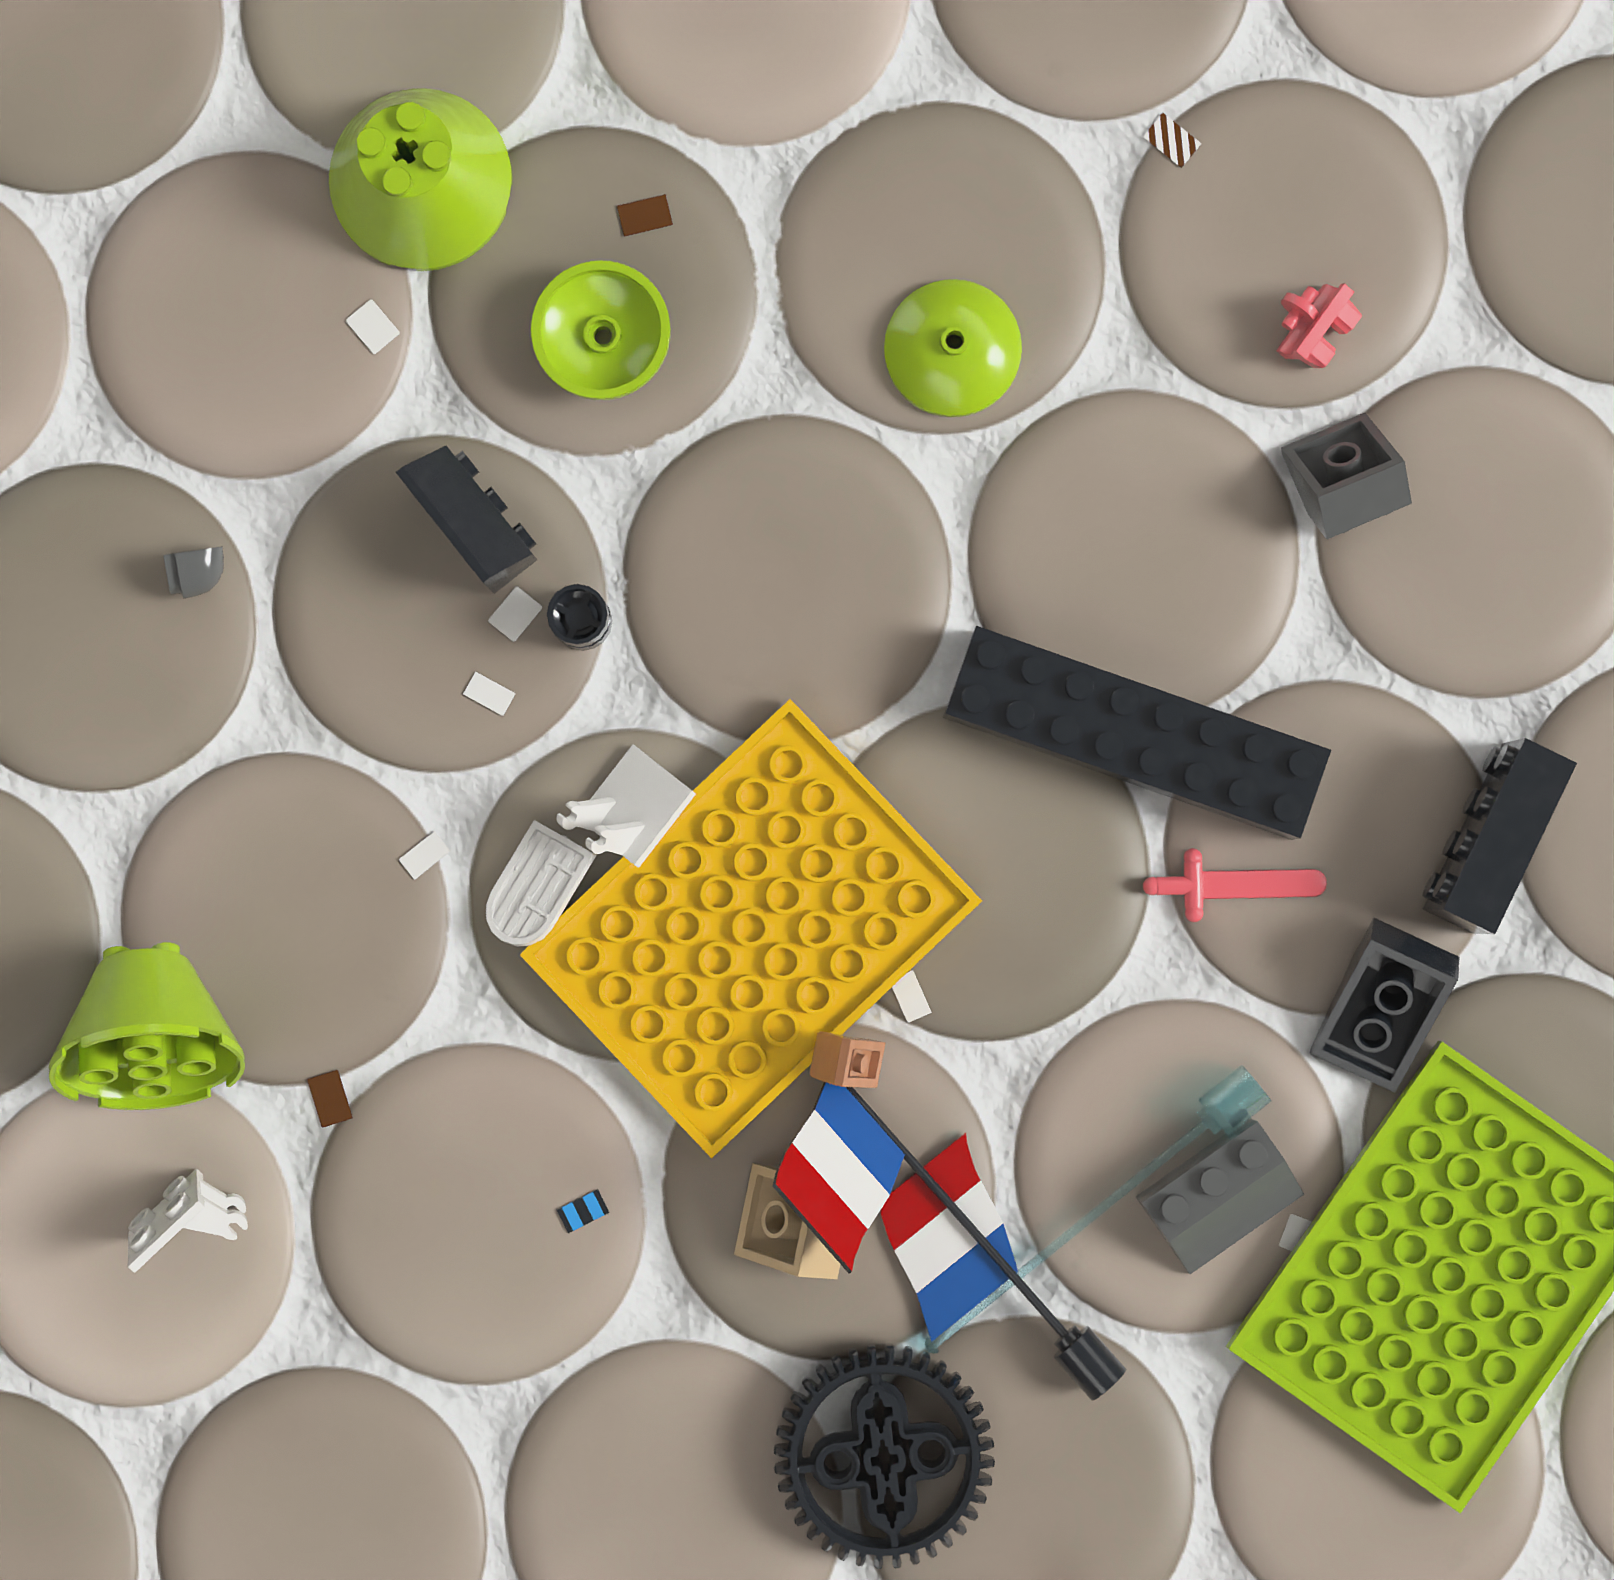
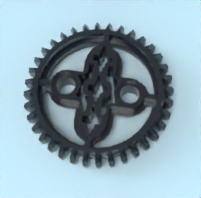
[774,1343,995,1569]

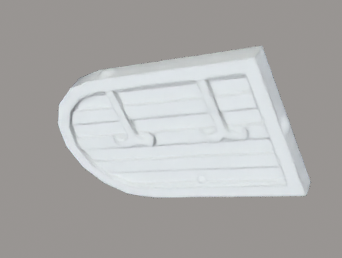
[486,820,596,947]

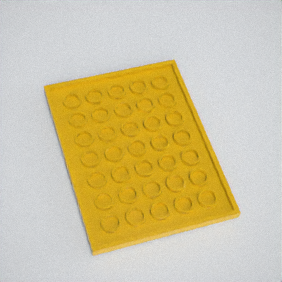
[520,699,982,1159]

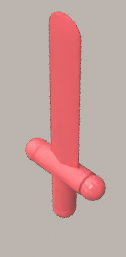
[1143,848,1327,922]

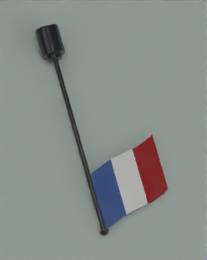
[772,1082,1127,1401]

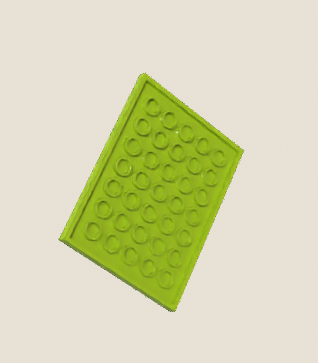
[1226,1041,1614,1514]

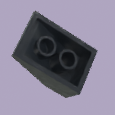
[1310,918,1460,1093]

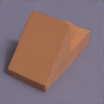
[810,1031,886,1088]

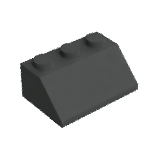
[1136,1117,1304,1274]

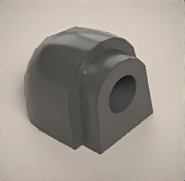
[163,546,224,599]

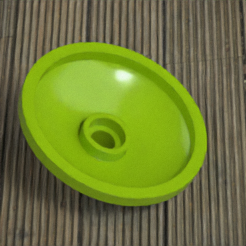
[531,260,671,400]
[884,279,1022,417]

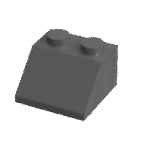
[1281,413,1412,539]

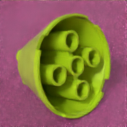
[329,88,512,271]
[49,942,245,1110]

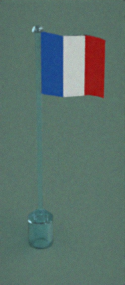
[881,1065,1271,1354]

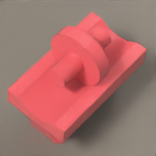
[1276,284,1362,368]

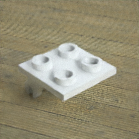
[557,744,696,868]
[128,1169,248,1273]

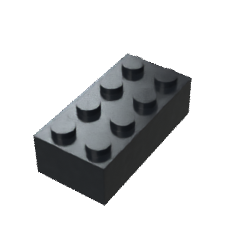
[1422,738,1577,935]

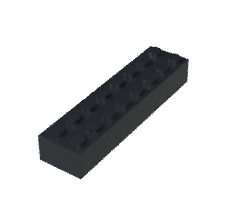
[943,626,1331,840]

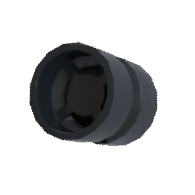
[547,584,613,651]

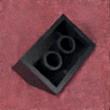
[395,445,537,594]

